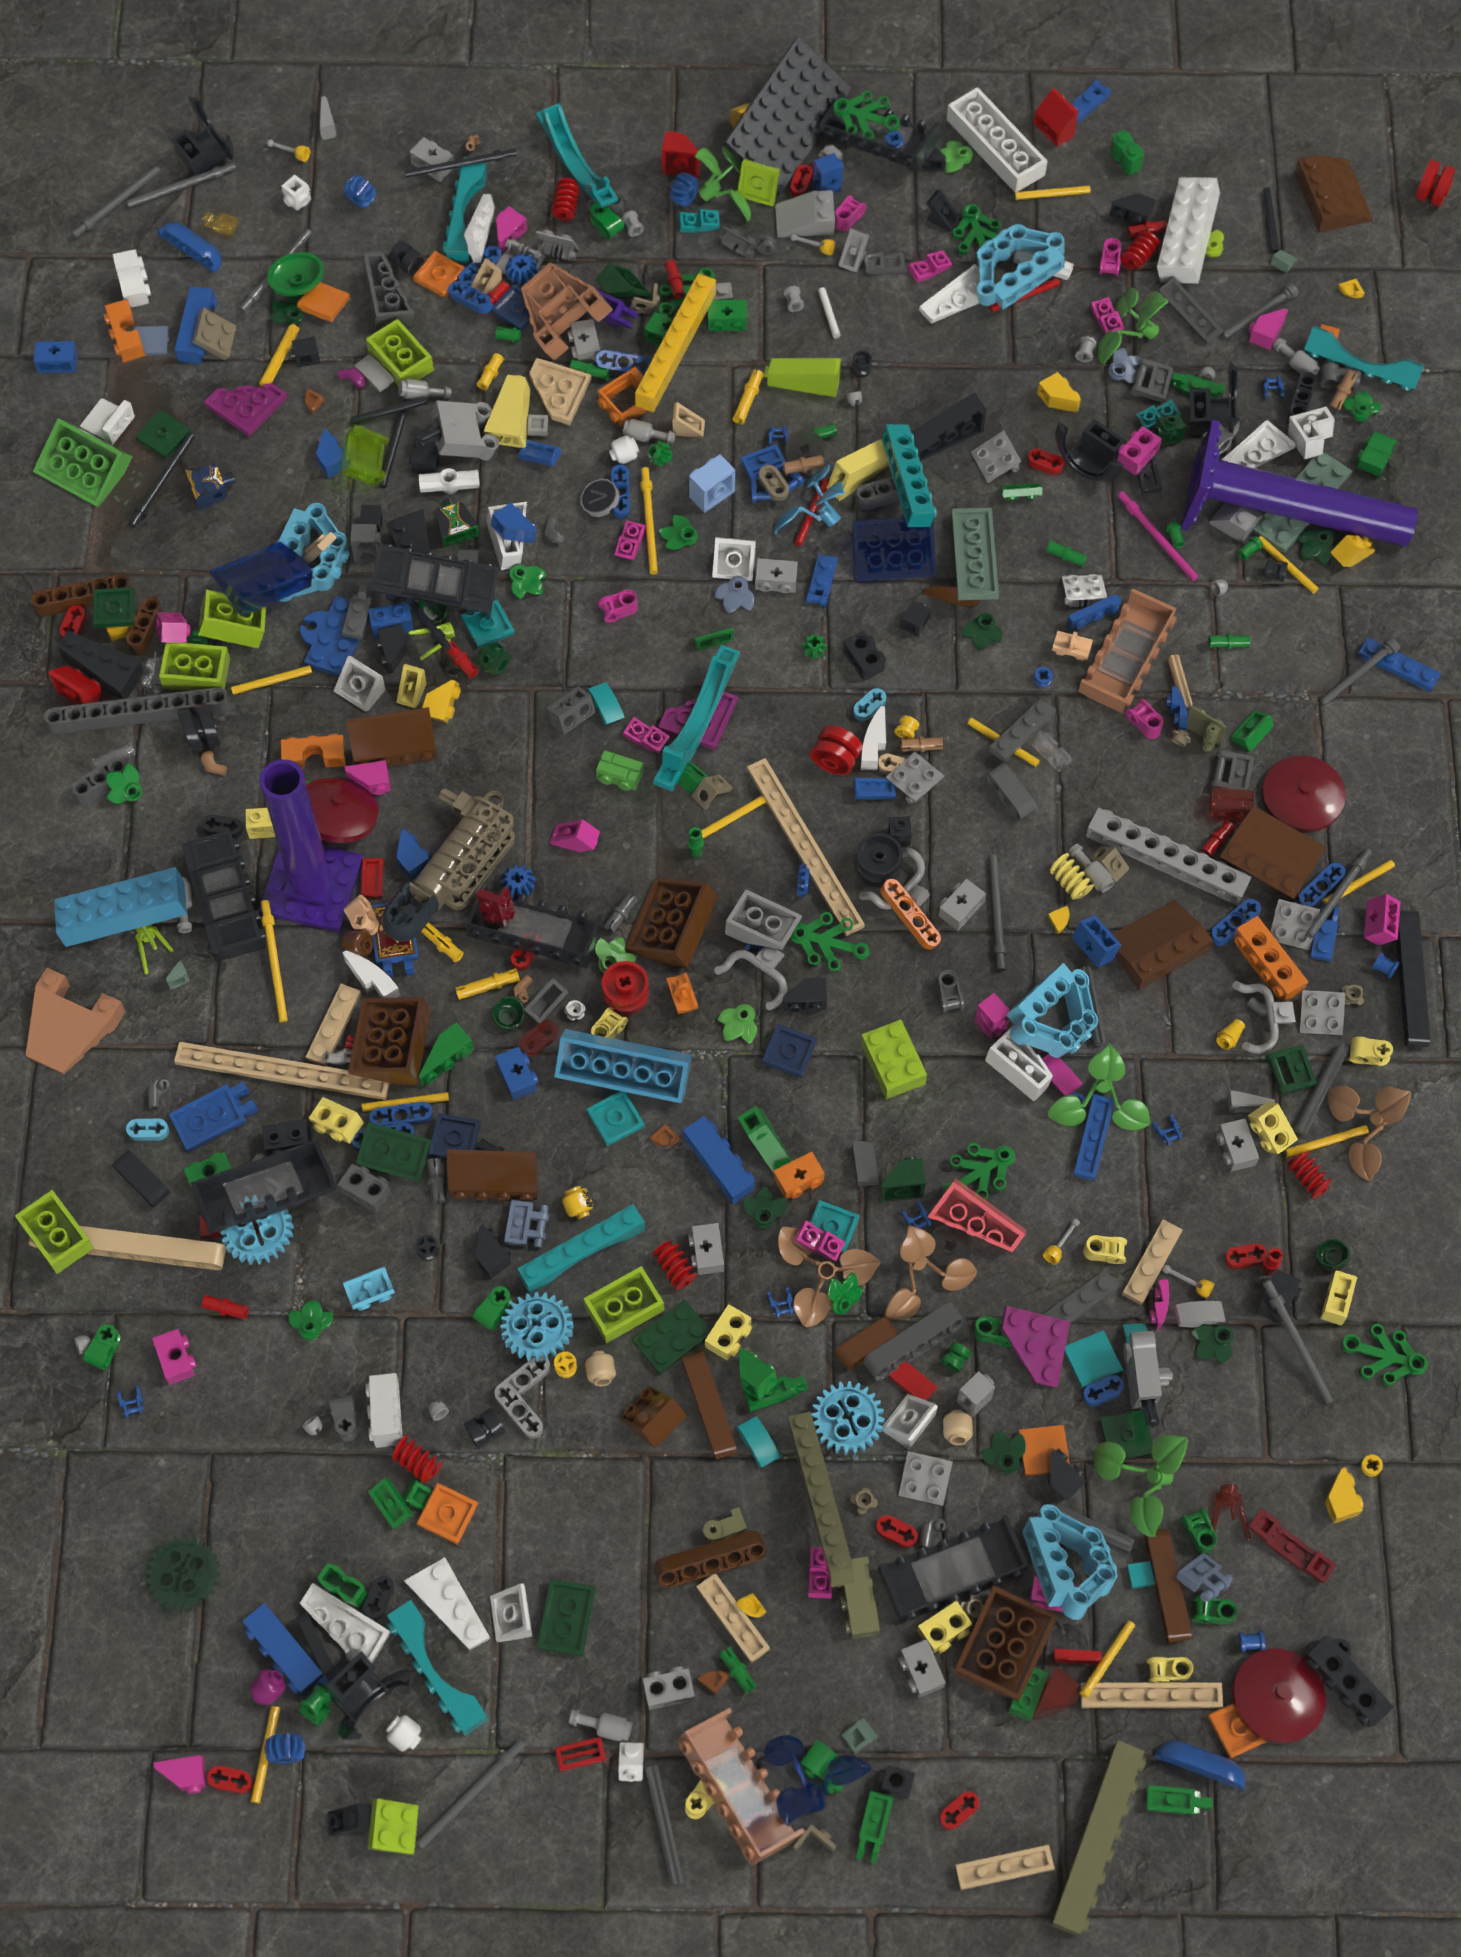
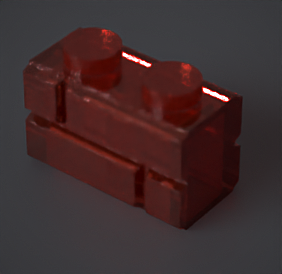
[1209,787,1254,822]

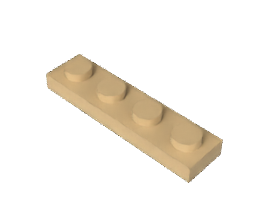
[303,532,337,564]
[306,984,361,1067]
[1122,1219,1182,1305]
[697,1574,770,1664]
[955,1845,1055,1890]

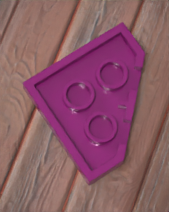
[204,383,288,437]
[658,692,738,751]
[1000,1306,1070,1388]

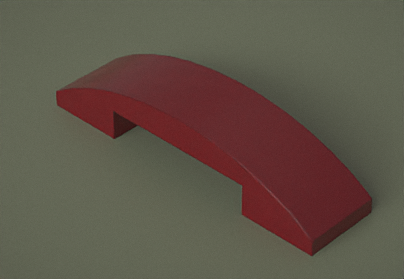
[1248,1508,1337,1584]

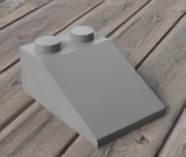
[775,190,835,238]
[725,890,802,950]

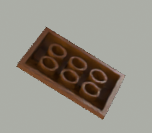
[1294,155,1373,232]
[346,707,437,768]
[1220,806,1327,901]
[625,878,718,968]
[1112,900,1213,990]
[348,997,431,1085]
[447,1149,539,1202]
[955,1586,1058,1701]

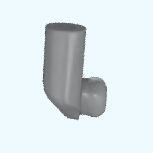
[323,1048,352,1066]

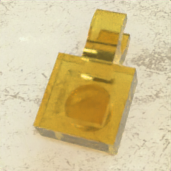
[203,213,239,237]

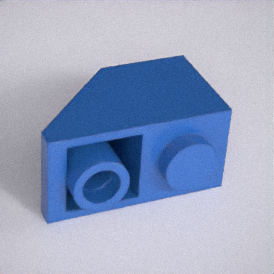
[316,429,349,479]
[491,503,537,543]
[396,828,431,881]

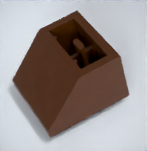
[619,1386,687,1448]

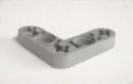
[494,1356,550,1439]

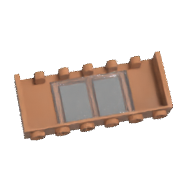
[1078,588,1177,713]
[677,1708,805,1866]

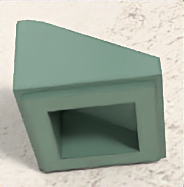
[1271,250,1297,273]
[166,960,190,990]
[841,1718,878,1754]

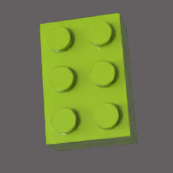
[366,319,434,386]
[198,590,266,648]
[159,642,230,691]
[861,1020,927,1100]
[15,1190,94,1274]
[583,1266,664,1344]

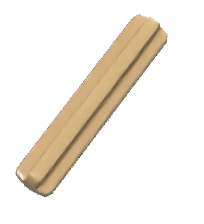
[1168,654,1193,710]

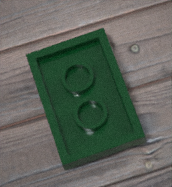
[356,1122,432,1182]
[632,1299,711,1375]
[537,1579,596,1657]

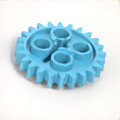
[220,1195,294,1265]
[500,1292,574,1362]
[811,1381,885,1455]

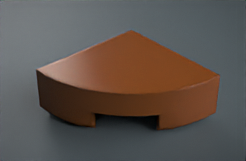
[305,388,325,414]
[649,1124,680,1147]
[697,1671,730,1695]

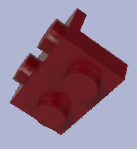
[476,887,515,928]

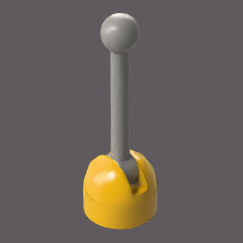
[267,139,310,162]
[790,233,835,256]
[1042,1218,1080,1265]
[1162,1265,1214,1299]

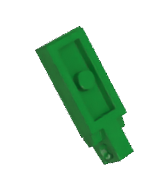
[1170,373,1226,398]
[743,1375,808,1412]
[1146,1785,1213,1815]

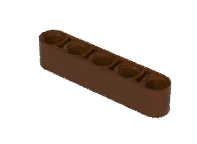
[31,574,132,616]
[681,1350,737,1460]
[1144,1528,1192,1644]
[654,1530,767,1588]

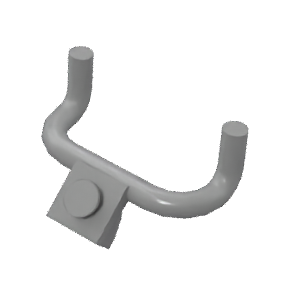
[859,848,930,910]
[714,947,788,1010]
[1232,981,1296,1054]

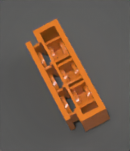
[1234,916,1308,1002]

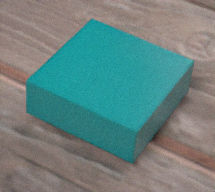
[1123,1323,1147,1343]
[1126,1561,1155,1589]

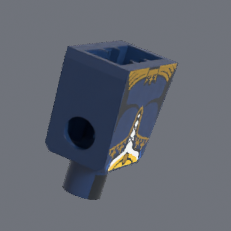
[185,465,236,510]

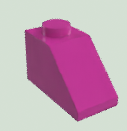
[496,207,527,254]
[1248,309,1288,350]
[345,760,391,795]
[549,819,600,852]
[153,1755,207,1794]

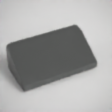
[852,1141,879,1187]

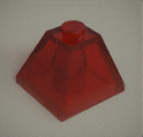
[1033,1667,1080,1720]

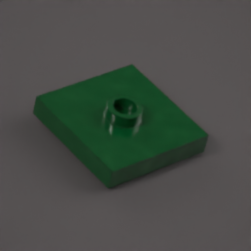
[135,410,192,460]
[93,587,135,628]
[1100,1410,1153,1461]

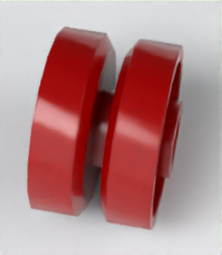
[1415,159,1456,208]
[810,725,863,776]
[602,961,649,1016]

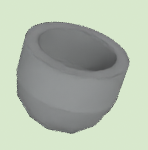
[1199,367,1215,382]
[846,391,862,407]
[1211,579,1228,596]
[74,1335,92,1355]
[429,1401,449,1421]
[302,1415,322,1435]

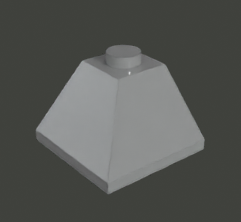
[1209,502,1264,544]

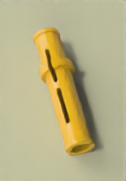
[733,369,764,425]
[410,913,464,962]
[455,968,520,1000]

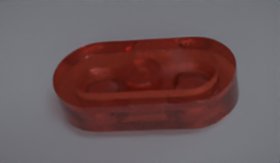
[520,1020,559,1056]

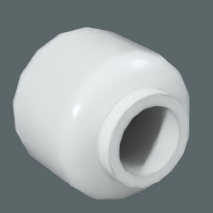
[609,435,639,465]
[385,1715,422,1751]

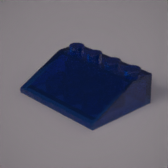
[851,518,937,582]
[210,541,313,616]

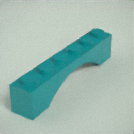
[443,157,487,263]
[1304,326,1425,391]
[517,1204,645,1295]
[387,1600,488,1736]

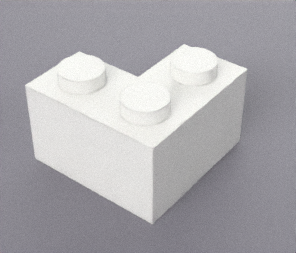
[113,249,151,308]
[1288,407,1334,459]

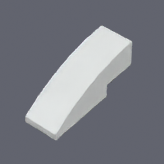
[861,706,886,771]
[342,951,400,998]

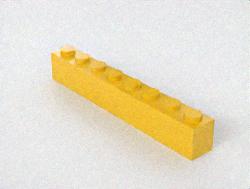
[635,273,716,413]

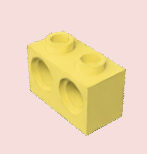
[246,808,276,839]
[309,1097,364,1144]
[1248,1101,1298,1154]
[1320,1270,1357,1326]
[705,1304,753,1361]
[917,1601,972,1654]

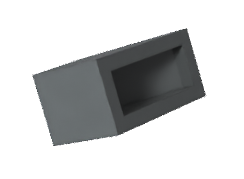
[524,978,569,1024]

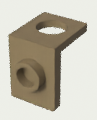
[629,283,660,315]
[692,774,733,810]
[1088,846,1129,882]
[793,1824,836,1853]

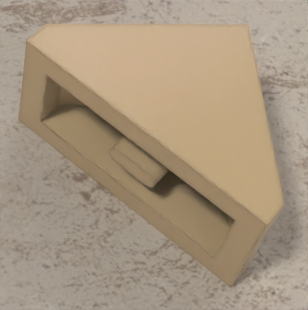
[471,259,502,296]
[673,402,705,438]

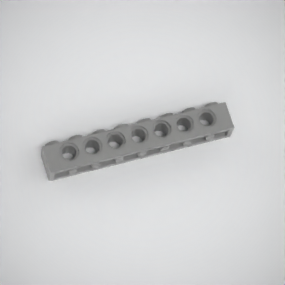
[1086,807,1251,906]

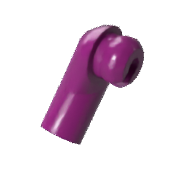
[338,368,365,388]

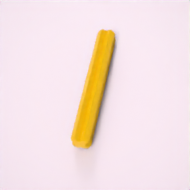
[259,324,299,387]

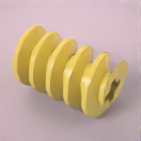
[1050,853,1094,900]

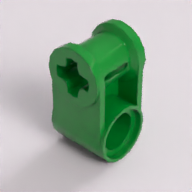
[590,203,624,239]
[473,1286,512,1331]
[973,1316,1012,1347]
[83,1324,121,1370]
[1181,1507,1217,1555]
[1192,1596,1238,1625]
[299,1685,332,1726]

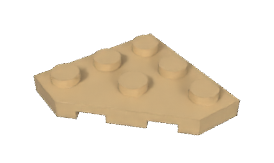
[529,358,591,425]

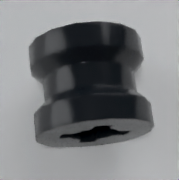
[416,1235,439,1261]

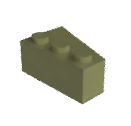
[837,1556,880,1640]

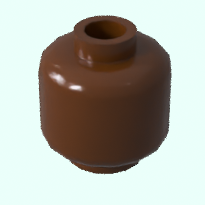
[342,929,374,958]

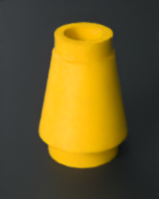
[1216,1019,1245,1050]

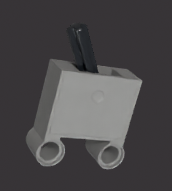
[416,401,499,461]
[1123,1331,1173,1428]

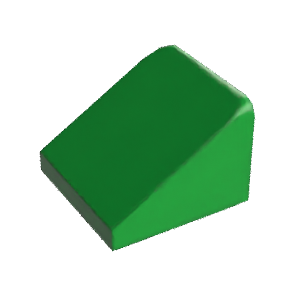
[402,1480,433,1512]

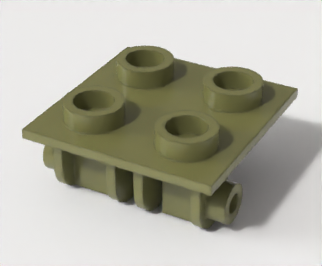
[1187,706,1227,752]

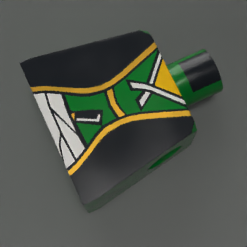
[436,498,479,548]

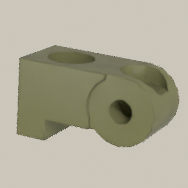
[703,1507,747,1543]

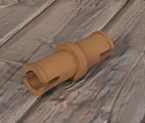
[1329,369,1358,410]
[782,455,824,475]
[900,736,943,753]

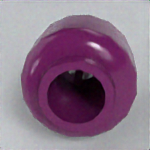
[250,1669,285,1705]

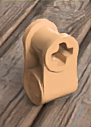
[344,895,379,936]

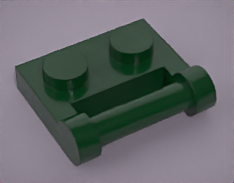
[1265,1045,1317,1096]

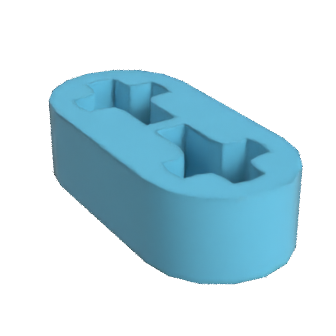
[853,688,886,722]
[126,1118,169,1141]

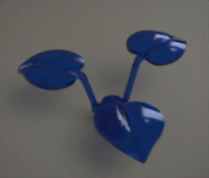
[764,1735,871,1827]

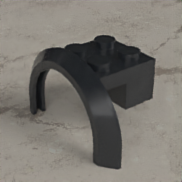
[170,97,234,176]
[1189,362,1240,440]
[1055,419,1126,482]
[318,1649,416,1740]

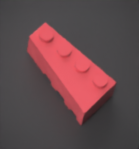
[928,1178,1027,1252]

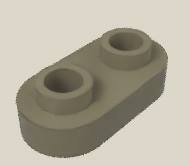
[759,465,789,501]

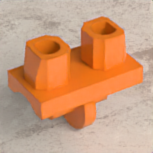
[666,972,698,1014]

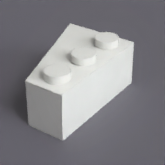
[486,502,527,570]
[985,1028,1053,1101]
[366,1373,403,1448]

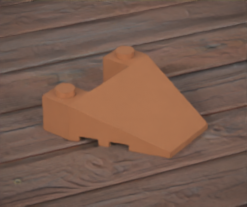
[521,263,613,361]
[26,968,126,1075]

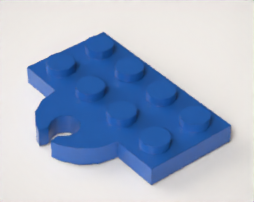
[300,596,373,677]

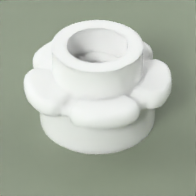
[564,1000,586,1021]

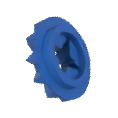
[797,864,810,898]

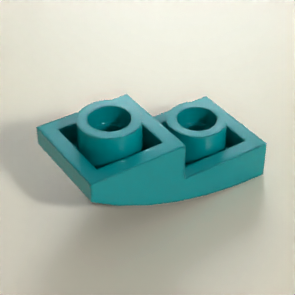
[678,209,720,232]
[1136,400,1181,430]
[587,682,625,725]
[736,1416,780,1468]

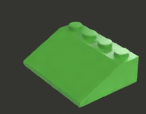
[33,418,133,507]

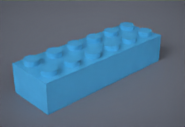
[54,867,187,947]
[554,1029,692,1103]

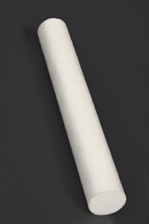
[818,288,840,339]

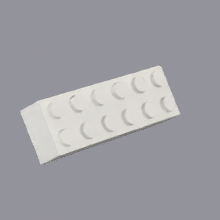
[946,87,1047,193]
[1157,177,1220,283]

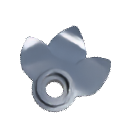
[1108,348,1142,384]
[715,576,754,614]

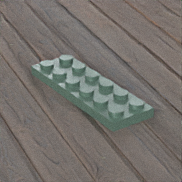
[1252,452,1353,554]
[952,508,999,600]

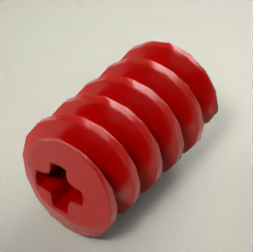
[551,178,580,221]
[1120,230,1160,270]
[1286,1150,1332,1200]
[652,1241,698,1290]
[392,1434,443,1483]

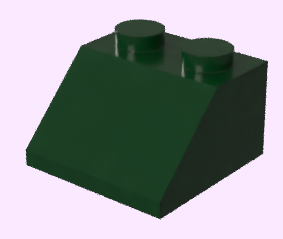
[595,263,652,299]
[879,1157,926,1202]

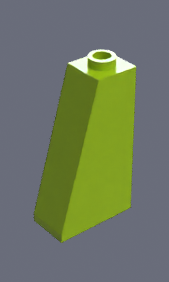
[764,358,841,398]

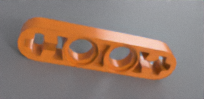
[880,879,941,950]

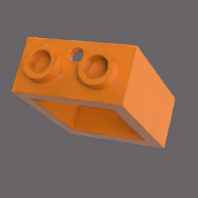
[597,367,659,427]

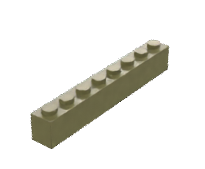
[788,1411,854,1587]
[1051,1740,1146,1937]

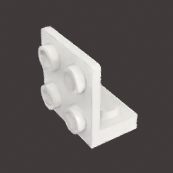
[80,399,135,445]

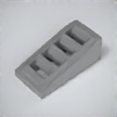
[320,96,337,140]
[1227,1090,1275,1113]

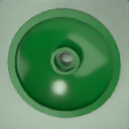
[267,252,324,296]

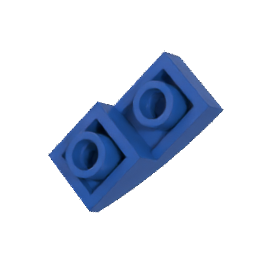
[1166,686,1188,731]

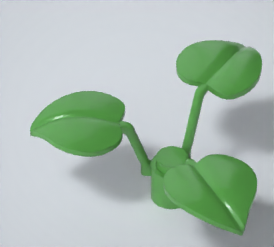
[695,146,751,222]
[1098,287,1169,366]
[1048,1044,1151,1130]
[1093,1435,1188,1537]

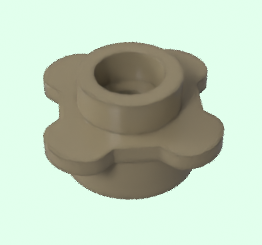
[1171,729,1191,747]
[1342,985,1364,1005]
[851,1487,878,1515]
[960,1595,984,1623]

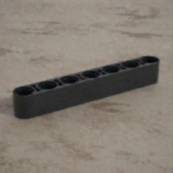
[1396,911,1430,1047]

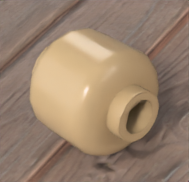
[585,1351,616,1386]
[943,1410,973,1445]

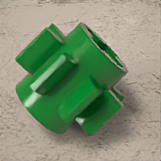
[648,441,672,467]
[187,628,211,645]
[802,633,827,660]

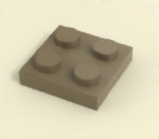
[192,308,236,360]

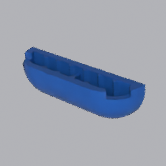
[158,222,222,273]
[1153,1740,1246,1791]

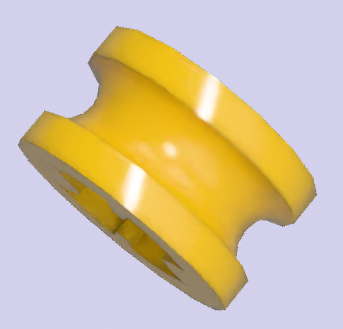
[1361,1454,1383,1477]

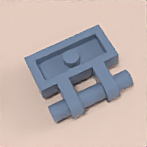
[504,1200,550,1249]
[1176,1553,1233,1602]

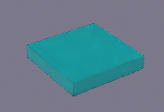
[461,599,515,650]
[586,1091,645,1147]
[810,1200,860,1255]
[1064,1330,1123,1389]

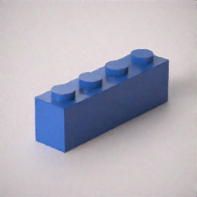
[175,287,218,364]
[683,1116,755,1205]
[242,1603,324,1696]

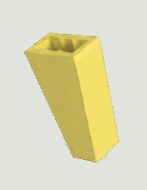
[484,375,530,448]
[827,439,889,501]

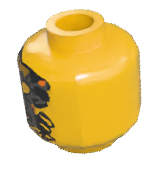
[562,1186,594,1220]

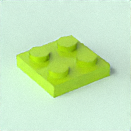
[738,159,780,206]
[368,1799,419,1855]

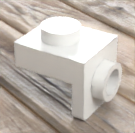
[619,1743,644,1782]

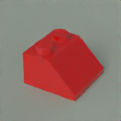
[662,131,700,179]
[48,666,103,705]

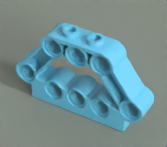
[977,224,1065,310]
[263,503,349,602]
[1006,963,1098,1058]
[1022,1504,1118,1620]

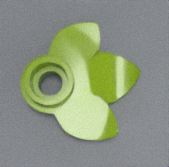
[1205,229,1224,258]

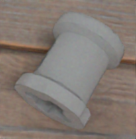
[621,211,644,237]
[783,286,804,312]
[1075,336,1097,362]

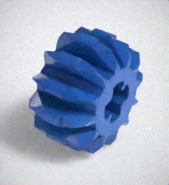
[669,172,699,207]
[343,175,376,208]
[505,252,538,286]
[500,864,536,899]
[264,1733,305,1764]

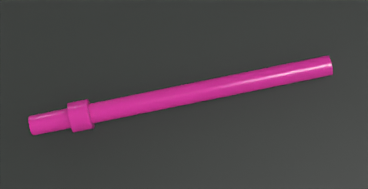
[1117,491,1198,581]

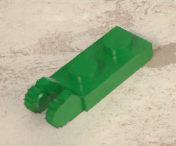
[856,1791,894,1864]

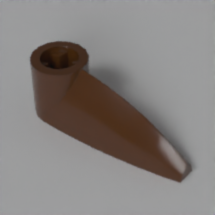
[923,586,980,608]

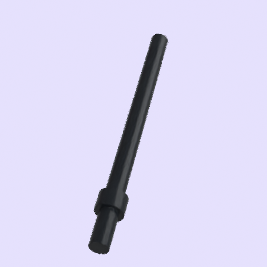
[404,148,517,178]
[379,397,411,488]
[128,433,195,528]
[404,598,451,651]

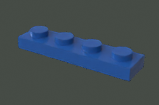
[1358,637,1441,692]
[1073,1094,1114,1181]

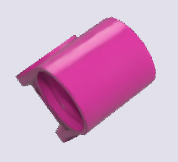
[835,195,867,232]
[1099,238,1121,276]
[598,589,638,623]
[1125,699,1163,739]

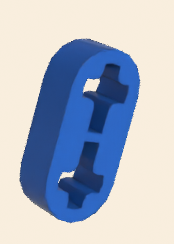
[1082,1375,1124,1406]

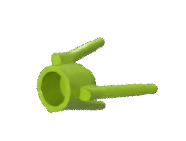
[408,622,455,660]
[135,924,174,974]

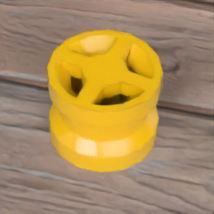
[894,716,920,739]
[554,1352,577,1378]

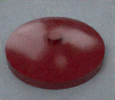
[1262,755,1346,833]
[307,778,379,843]
[1232,1648,1326,1744]

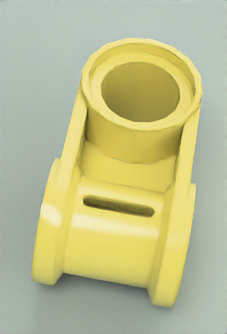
[591,1007,628,1039]
[1349,1037,1393,1066]
[1083,1235,1127,1264]
[1147,1657,1193,1683]
[685,1777,727,1819]

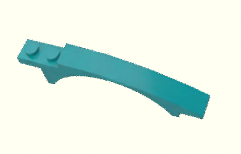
[536,103,618,208]
[653,644,740,792]

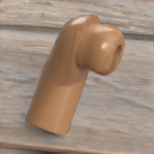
[465,135,480,152]
[201,751,227,776]
[513,975,533,1005]

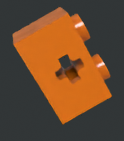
[773,1152,825,1199]

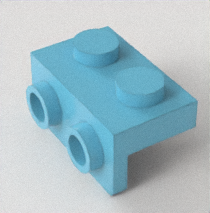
[342,1266,395,1311]

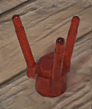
[1212,1484,1251,1541]

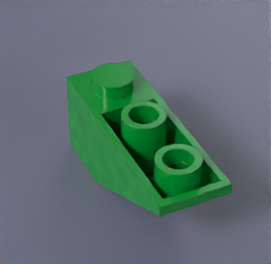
[419,1022,474,1087]
[737,1106,792,1172]

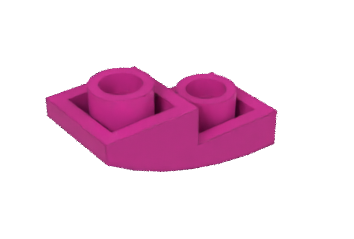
[907,250,952,283]
[1090,297,1124,334]
[614,520,646,561]
[622,717,670,753]
[1042,1054,1083,1096]
[793,1220,845,1262]
[1149,1279,1169,1330]
[808,1547,832,1599]

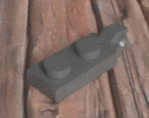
[342,584,372,640]

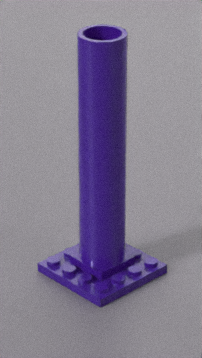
[1181,420,1418,547]
[259,759,364,932]

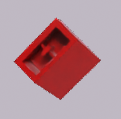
[1033,88,1078,147]

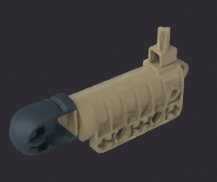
[381,788,515,942]

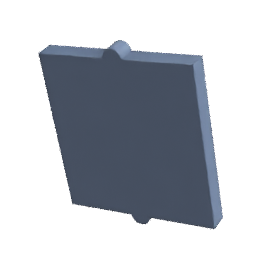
[134,326,170,355]

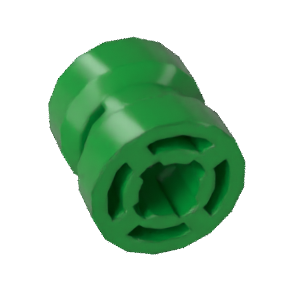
[941,1342,971,1373]

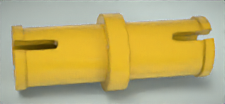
[477,353,504,390]

